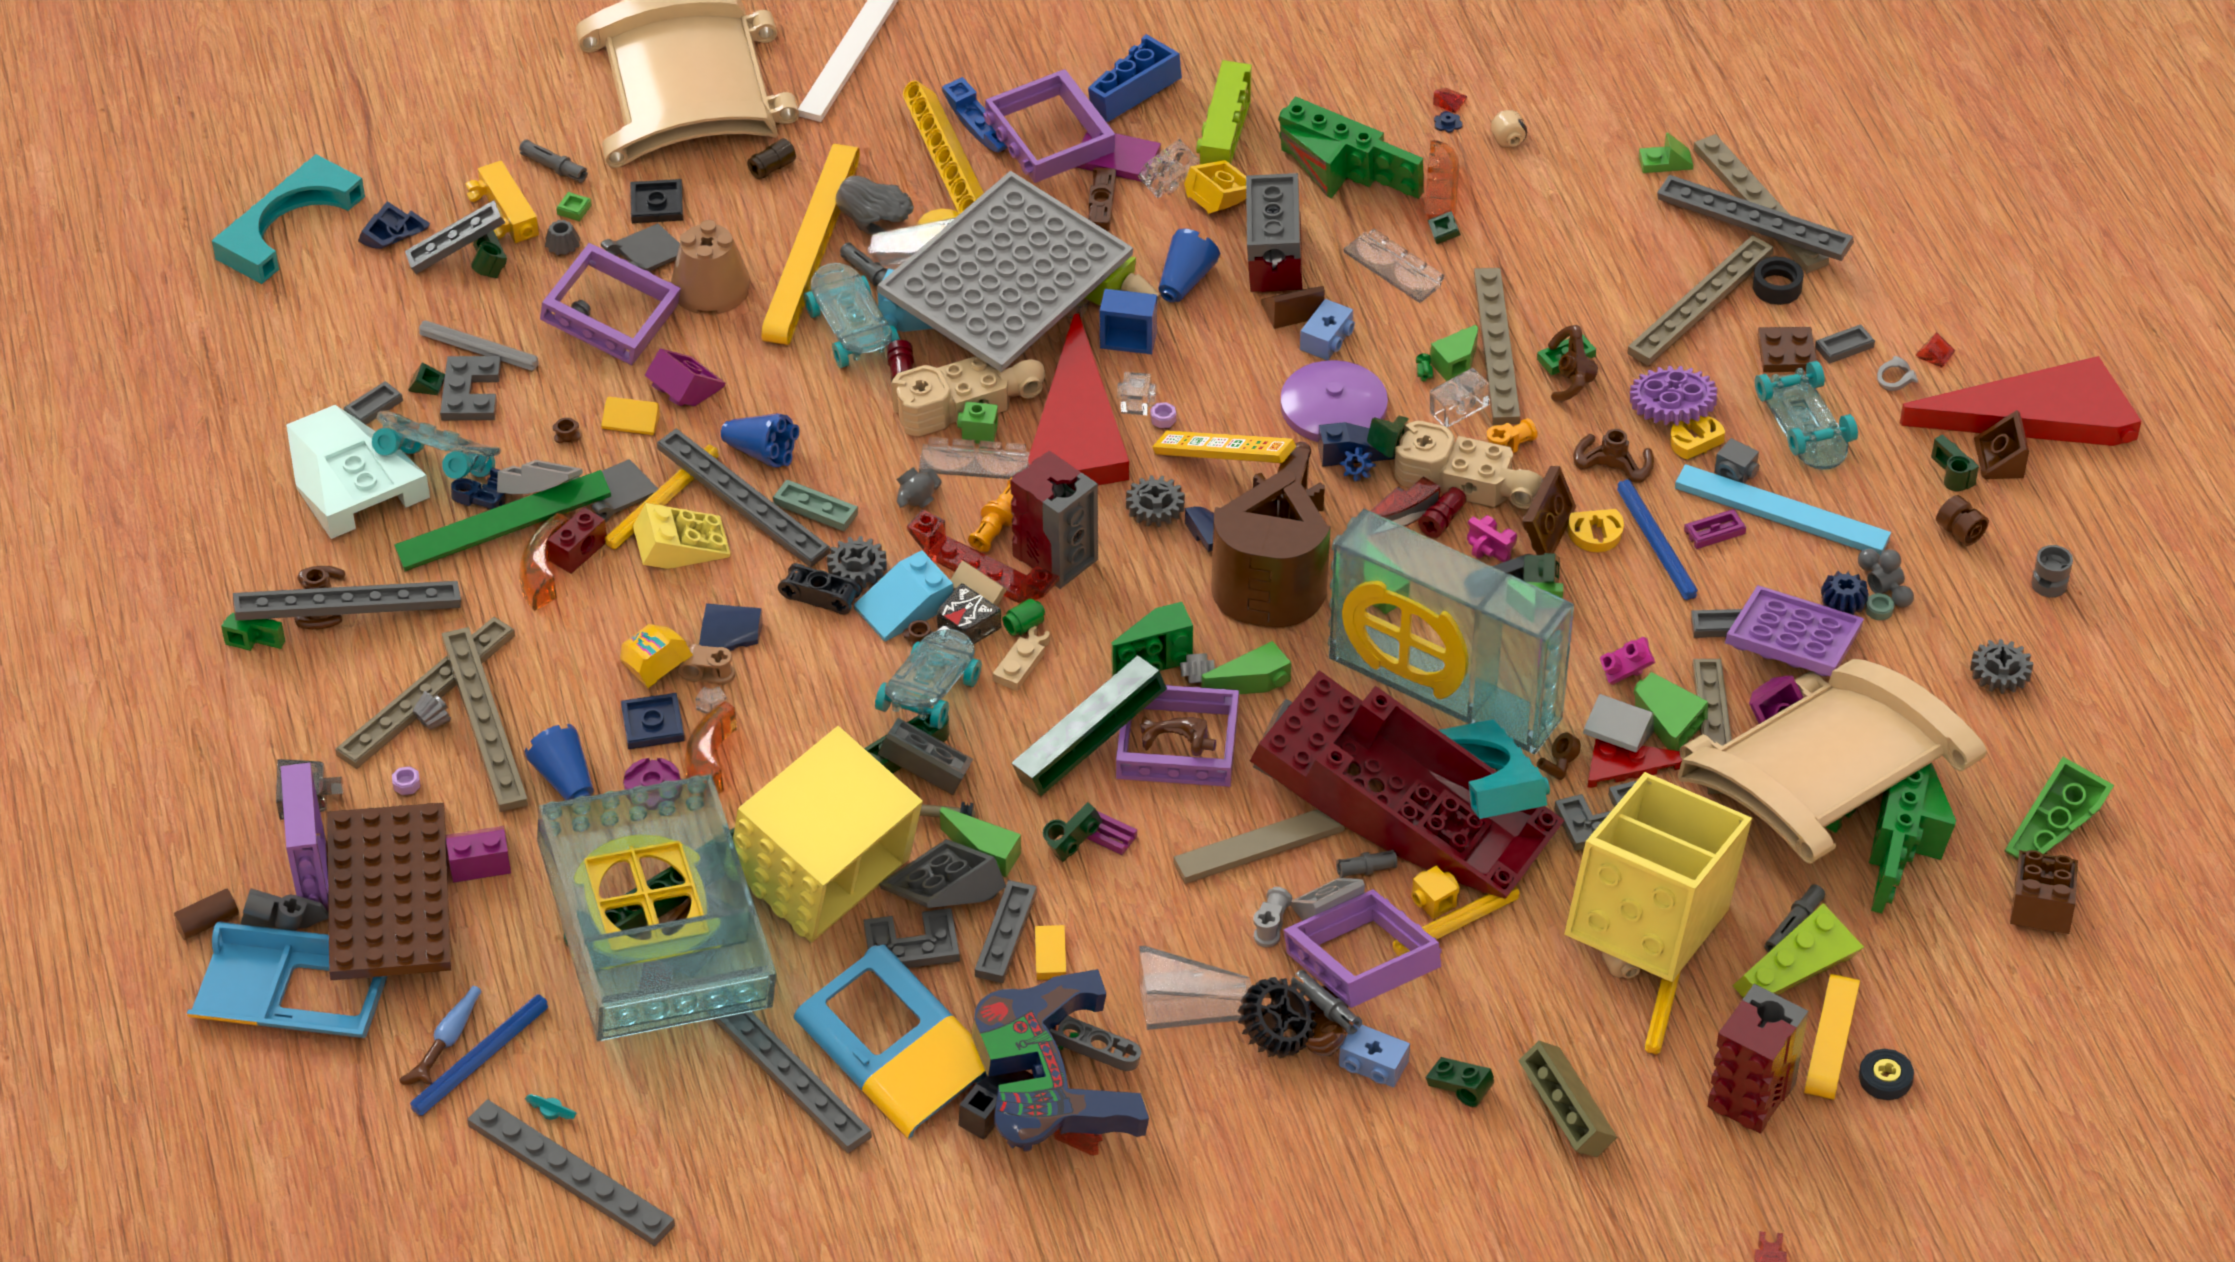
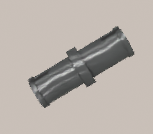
[1336,849,1397,878]

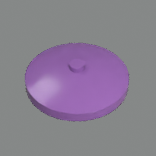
[1280,360,1388,442]

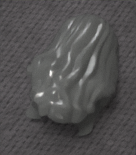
[835,176,914,242]

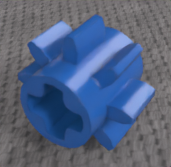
[1340,447,1376,481]

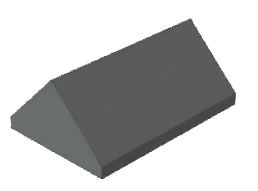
[878,718,973,795]

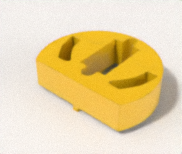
[1670,415,1725,460]
[1568,509,1624,552]

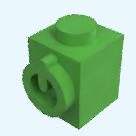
[957,402,998,444]

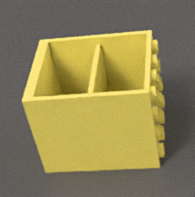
[728,726,923,943]
[1564,772,1752,982]

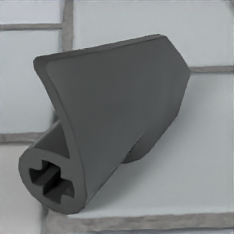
[240,888,329,931]

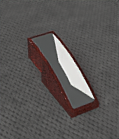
[1363,476,1441,538]

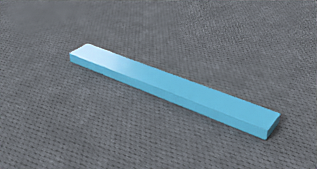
[1675,464,1891,556]

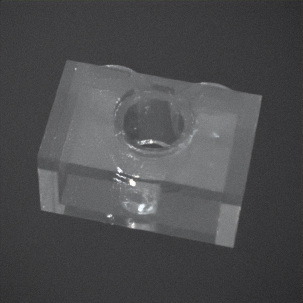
[1430,368,1489,428]

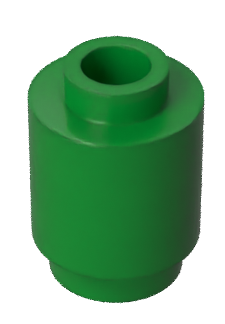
[1002,598,1045,636]

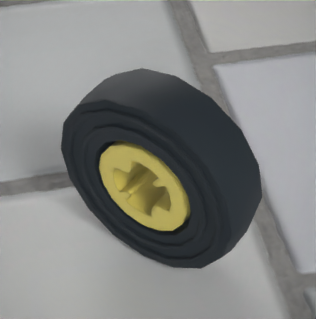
[1859,1048,1914,1100]

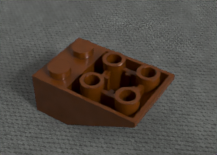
[2010,850,2078,934]

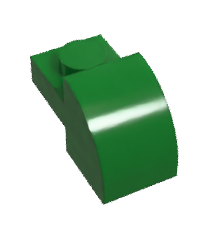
[221,612,285,651]

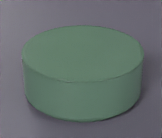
[1865,593,1894,620]

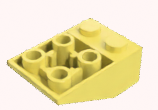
[633,503,731,569]

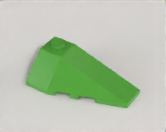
[2004,757,2114,859]

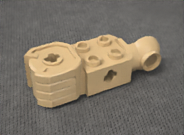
[891,356,1045,437]
[1395,421,1543,509]

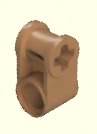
[678,644,735,685]

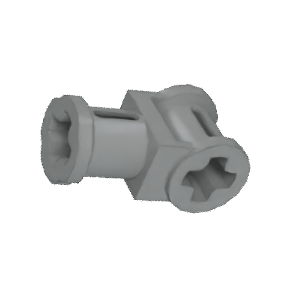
[1253,887,1293,947]

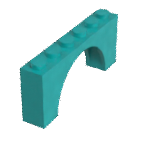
[212,154,365,284]
[1439,719,1550,819]

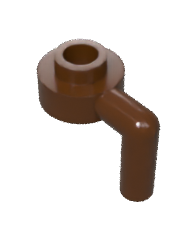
[1537,732,1581,780]

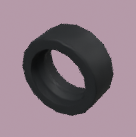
[1753,256,1804,305]

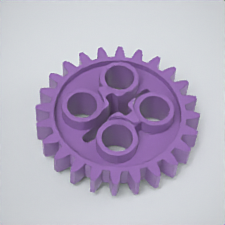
[1630,366,1717,425]

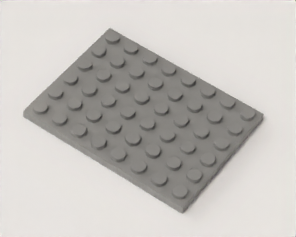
[877,171,1133,372]

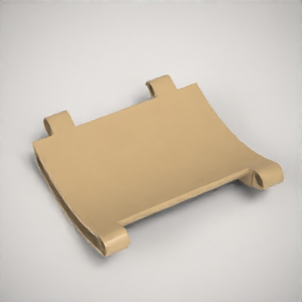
[576,0,799,168]
[1678,659,1987,864]

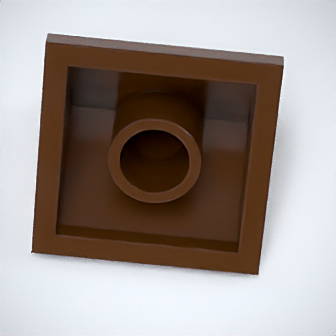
[1261,286,1325,329]
[1974,410,2029,479]

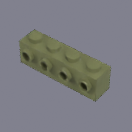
[1518,1041,1618,1157]

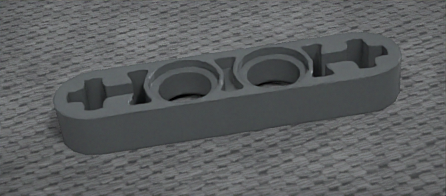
[1049,1016,1141,1071]

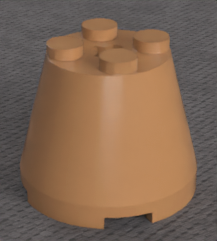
[671,220,750,314]

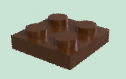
[1757,327,1817,372]

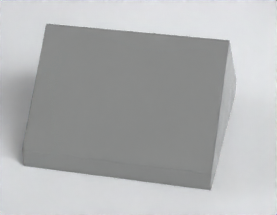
[1583,694,1654,752]
[1291,878,1365,921]

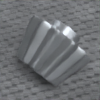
[413,691,451,730]

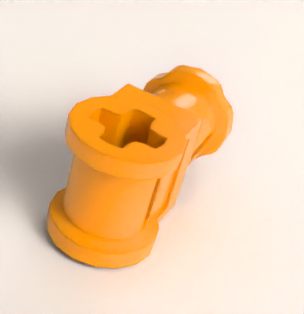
[1487,418,1538,453]

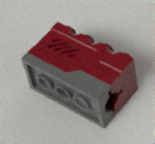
[1246,173,1303,292]
[1010,451,1098,589]
[1707,984,1809,1134]

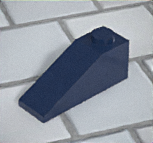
[1318,422,1396,467]

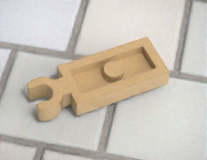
[993,626,1050,691]

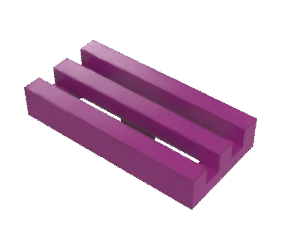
[1684,509,1746,549]
[1086,811,1137,855]

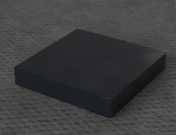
[630,179,683,223]

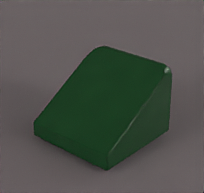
[408,362,445,395]

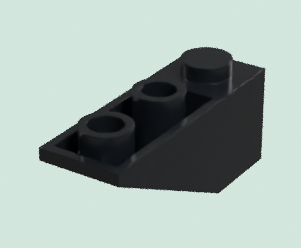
[958,1070,1033,1140]

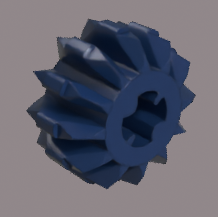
[1821,570,1869,615]

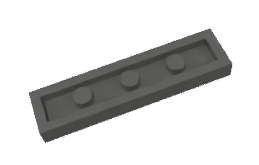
[405,200,505,274]
[975,880,1037,983]

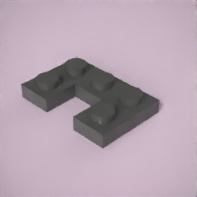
[440,356,501,421]
[1554,781,1636,851]
[863,908,960,973]

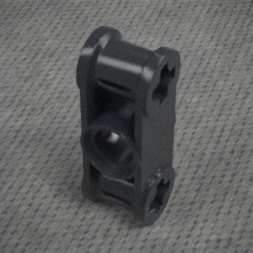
[778,563,862,615]

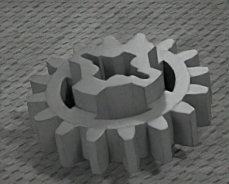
[1126,475,1185,527]
[827,536,887,588]
[1970,639,2033,694]

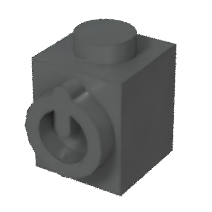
[1714,438,1760,484]

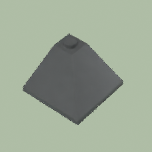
[879,839,1006,908]

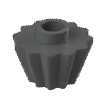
[545,220,580,255]

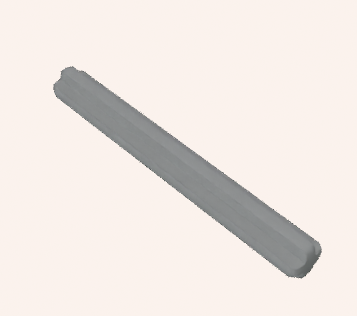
[419,320,539,371]

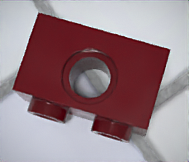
[548,507,607,574]

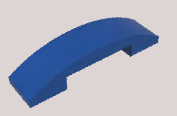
[942,77,1008,152]

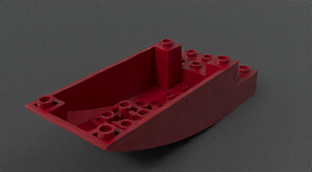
[1250,670,1565,899]

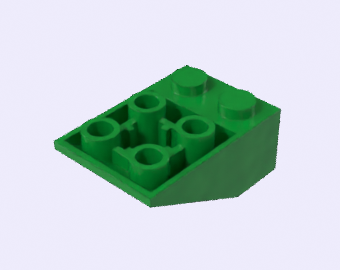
[1111,602,1193,677]

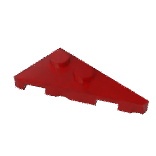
[1587,739,1682,788]

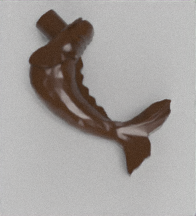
[1140,716,1216,756]

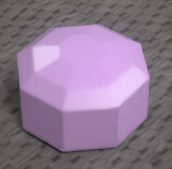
[1150,402,1176,428]
[392,766,420,795]

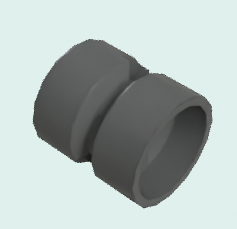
[2031,545,2073,598]

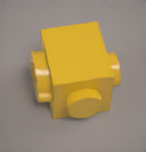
[1411,865,1460,919]

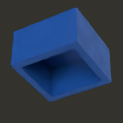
[1100,289,1157,354]

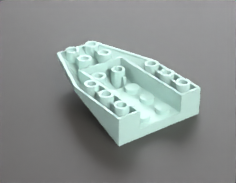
[286,405,430,539]

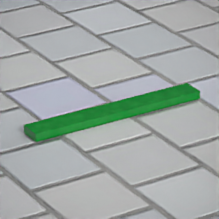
[394,470,611,572]

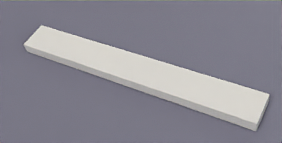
[798,0,898,122]

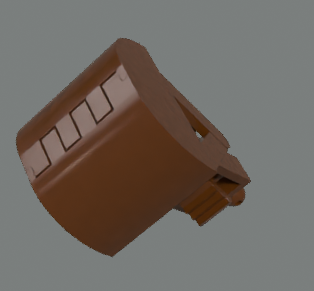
[1211,442,1331,627]

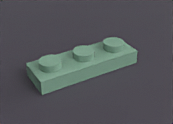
[773,480,858,532]

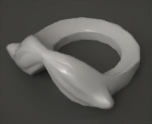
[1877,356,1918,391]

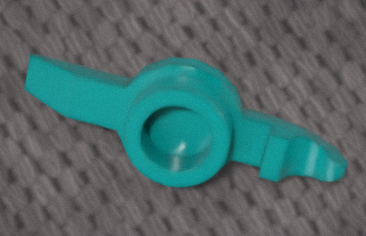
[525,1094,577,1120]

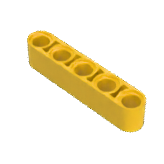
[1804,974,1860,1100]

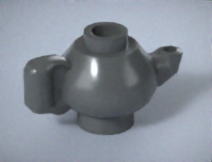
[896,467,942,509]

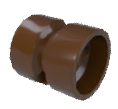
[1936,495,1989,546]

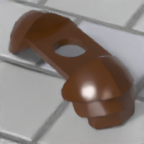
[1305,985,1348,1057]

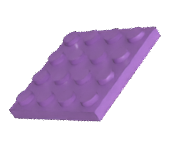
[1725,585,1864,677]

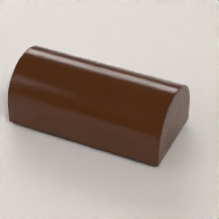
[174,888,239,940]

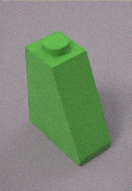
[1634,672,1708,751]

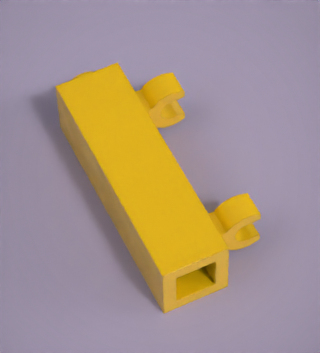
[465,161,539,243]

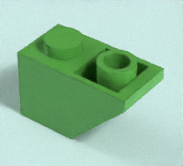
[1430,325,1478,382]

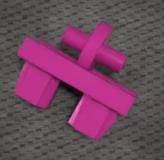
[1467,515,1517,562]
[1600,636,1656,685]

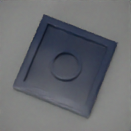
[621,693,685,750]

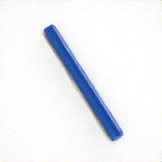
[1617,479,1698,600]
[410,994,548,1116]

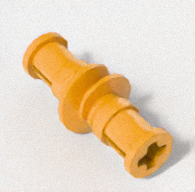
[968,477,1013,552]

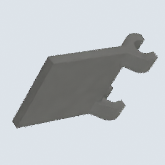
[601,224,680,271]
[573,459,658,523]

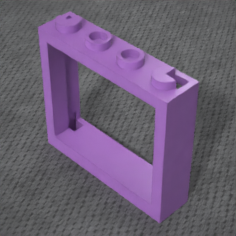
[983,69,1115,183]
[540,243,681,365]
[1116,685,1239,787]
[281,763,329,919]
[1284,889,1442,1008]

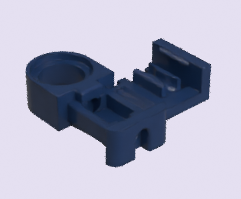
[451,467,506,509]

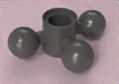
[1858,549,1914,608]

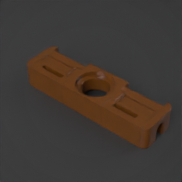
[1088,167,1116,232]

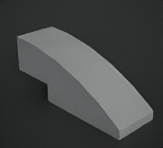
[497,460,583,494]

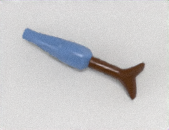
[399,986,482,1085]

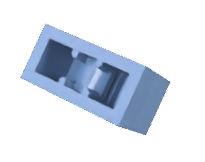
[1300,299,1355,361]
[1339,1024,1410,1088]

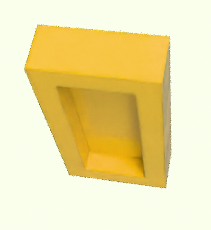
[1035,925,1066,980]

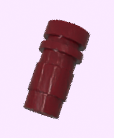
[887,340,914,382]
[1418,487,1467,538]

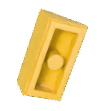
[601,396,660,435]

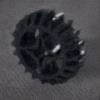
[1237,977,1317,1059]

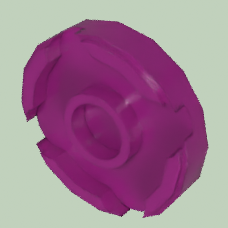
[623,758,681,808]

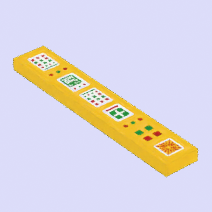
[1152,431,1296,463]

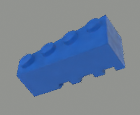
[1088,34,1182,122]

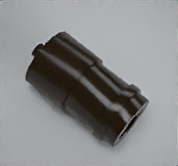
[747,138,796,179]

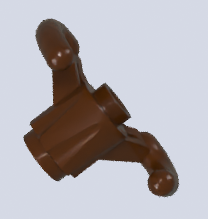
[1548,325,1598,402]
[1573,429,1654,482]
[294,566,345,629]

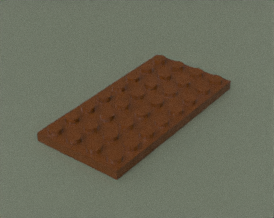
[327,802,451,981]

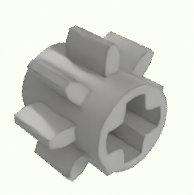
[1180,653,1215,683]

